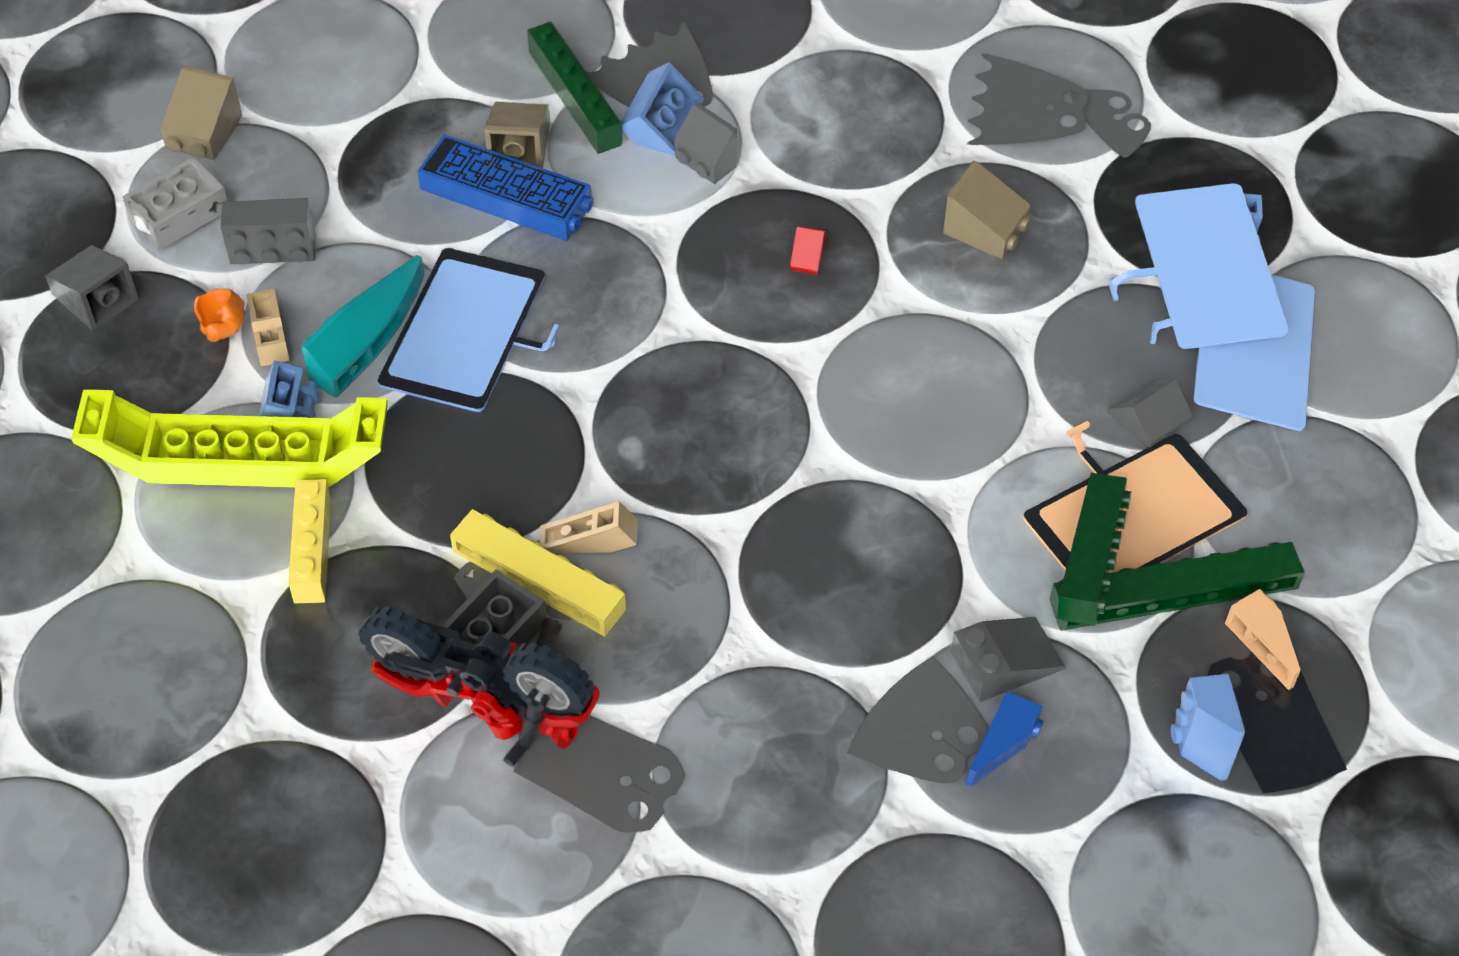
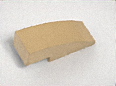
[246,288,290,367]

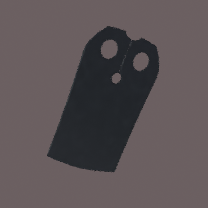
[1208,652,1347,794]

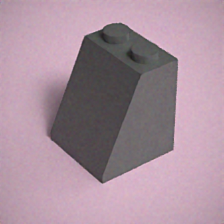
[45,245,139,331]

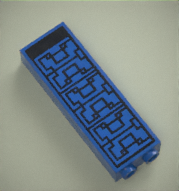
[418,134,594,241]

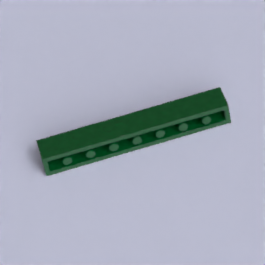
[1050,542,1305,631]

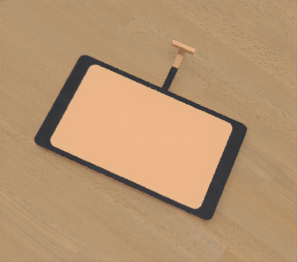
[1023,421,1247,573]

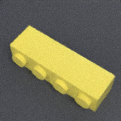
[288,479,331,604]

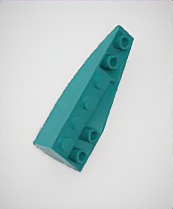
[301,255,425,398]

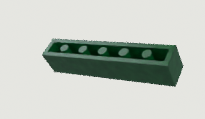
[527,21,622,154]
[1057,472,1132,626]

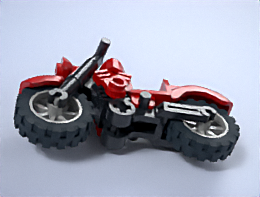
[358,606,600,767]

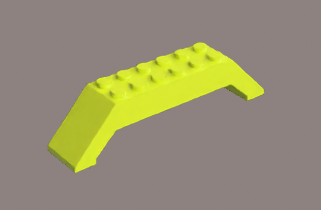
[71,389,388,488]

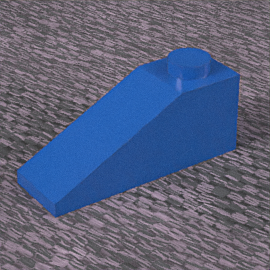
[965,691,1044,786]

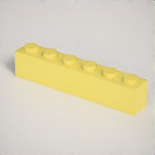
[450,509,626,637]

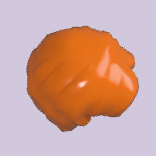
[194,288,245,342]

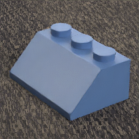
[621,62,704,155]
[1171,674,1245,781]

